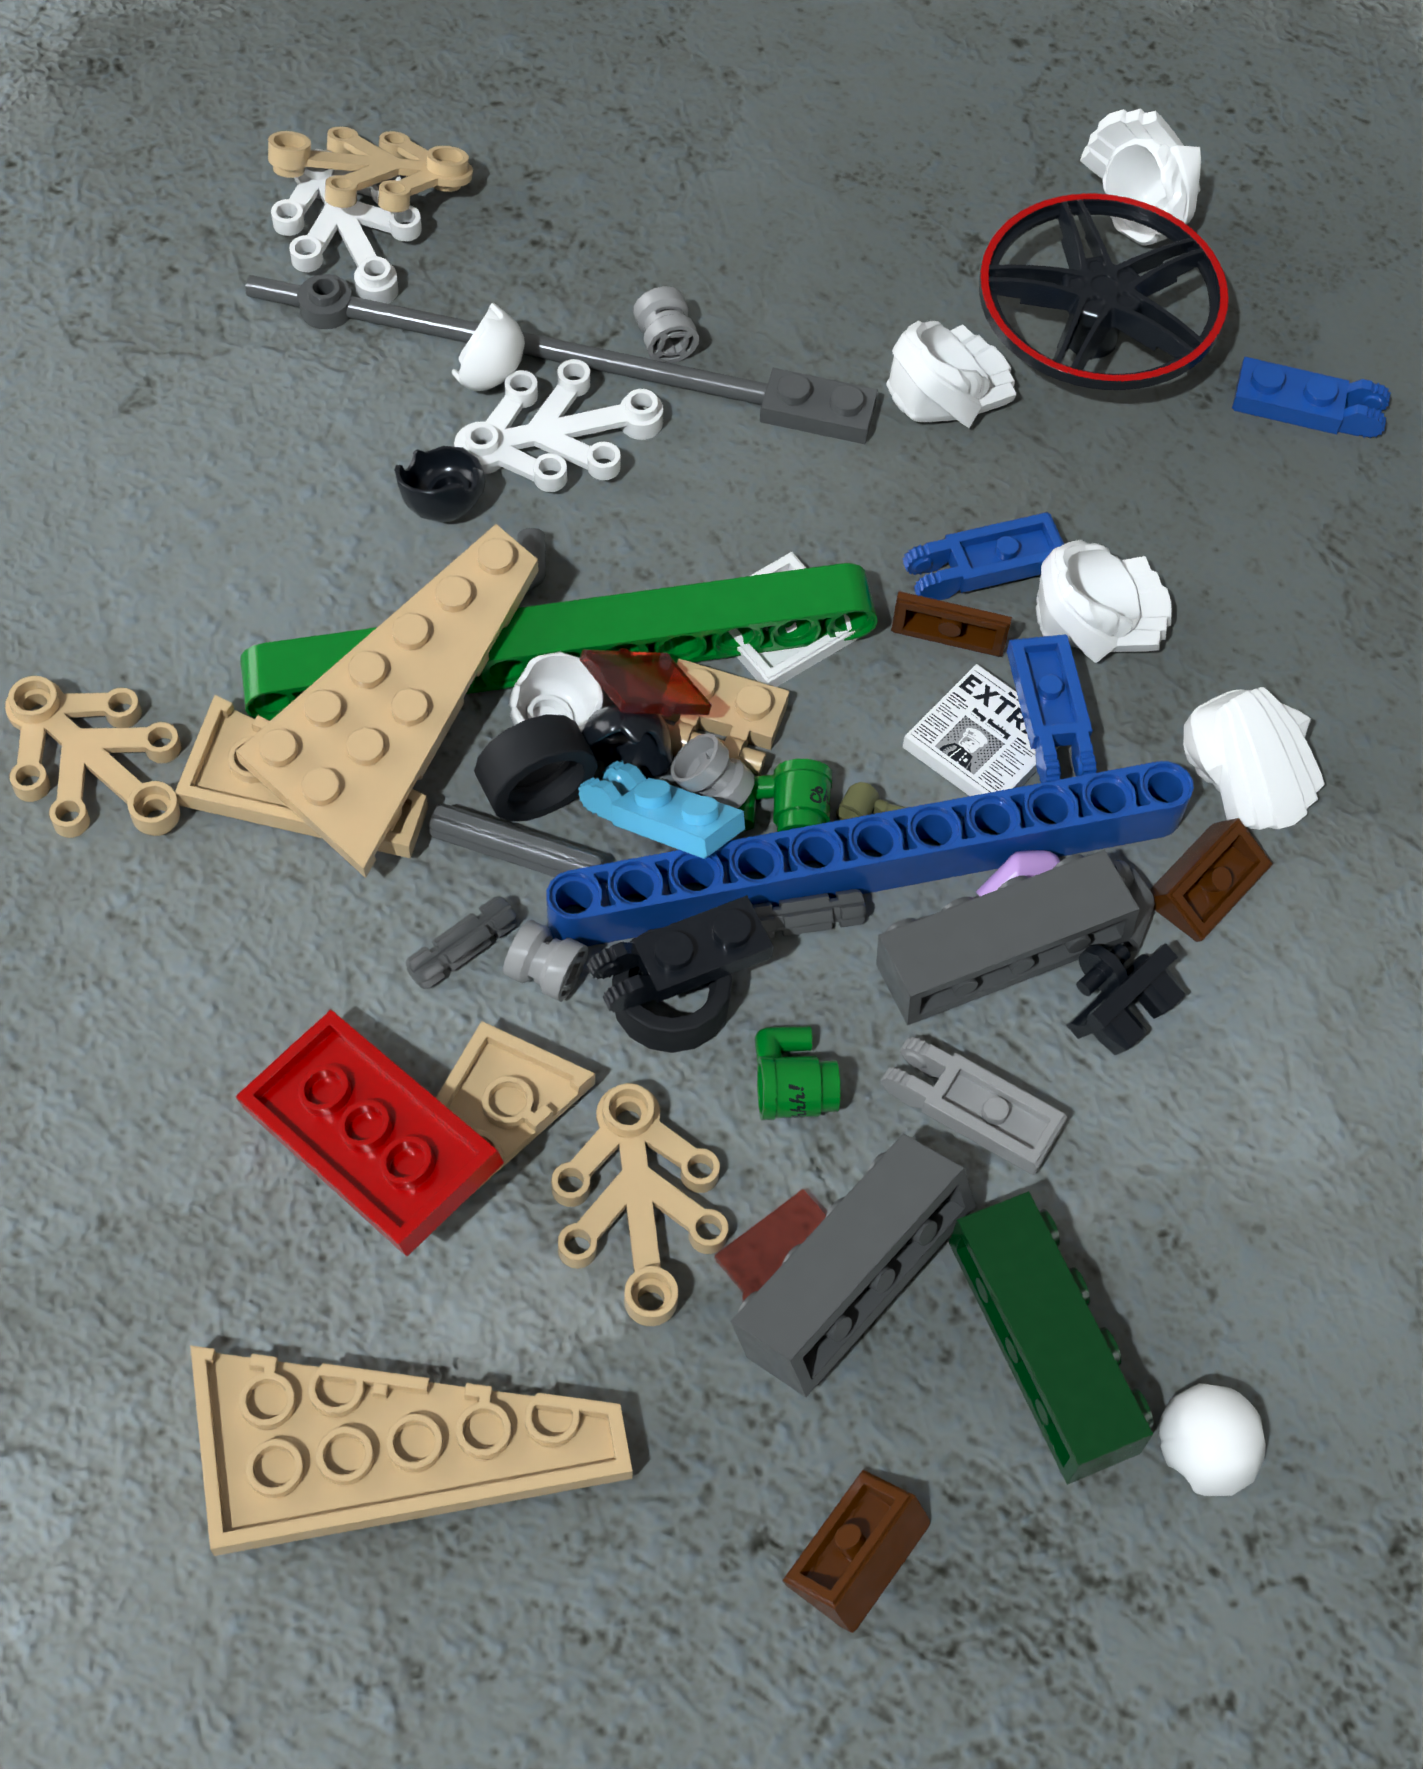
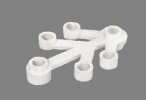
[271,149,422,304]
[454,359,663,492]

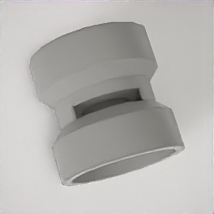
[633,286,699,363]
[671,733,754,809]
[503,919,588,1002]

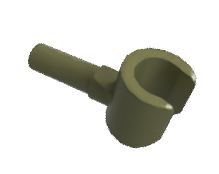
[836,782,905,820]

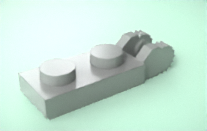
[880,1036,1067,1176]

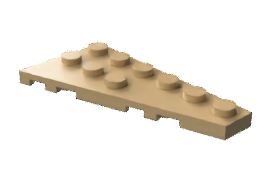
[235,524,538,878]
[190,1345,633,1556]

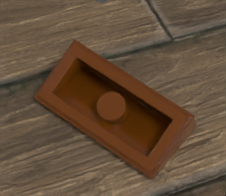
[891,591,1012,657]
[1150,818,1273,942]
[782,1470,930,1633]

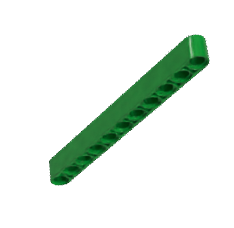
[240,563,878,721]

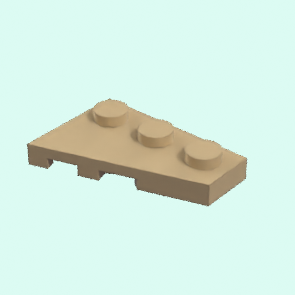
[436,1021,595,1193]

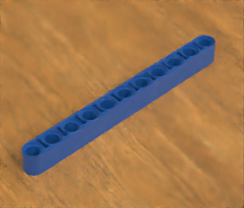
[546,761,1194,947]

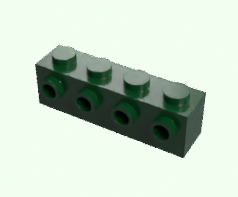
[949,1191,1153,1485]

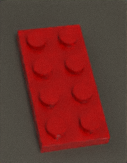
[235,1009,504,1257]

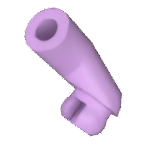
[976,850,1060,896]

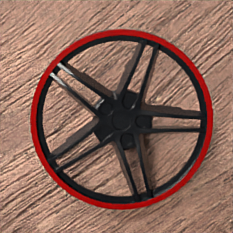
[979,193,1229,390]

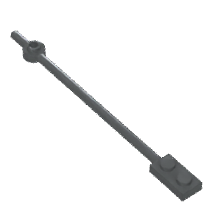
[246,274,878,444]

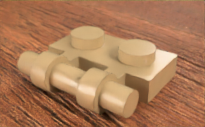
[660,659,790,776]

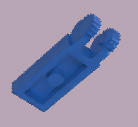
[1232,356,1391,438]
[902,512,1064,600]
[1006,634,1097,783]

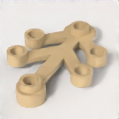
[268,127,473,212]
[5,676,181,838]
[551,1083,729,1326]

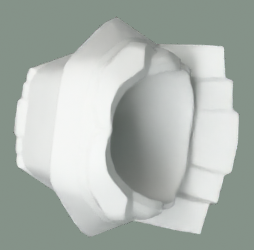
[1080,108,1201,246]
[886,320,1016,428]
[1036,540,1172,663]
[1183,687,1325,830]

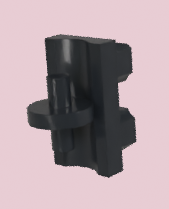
[1066,943,1186,1055]

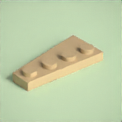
[175,695,428,859]

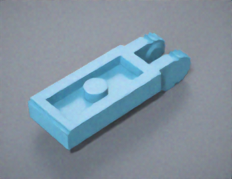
[578,760,745,859]

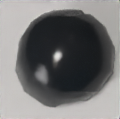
[394,446,486,523]
[581,703,673,779]

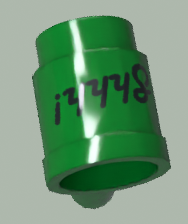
[738,759,832,832]
[754,1026,840,1121]

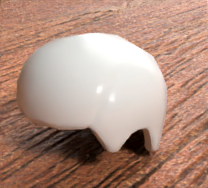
[452,303,525,392]
[509,652,604,730]
[1159,1383,1266,1496]

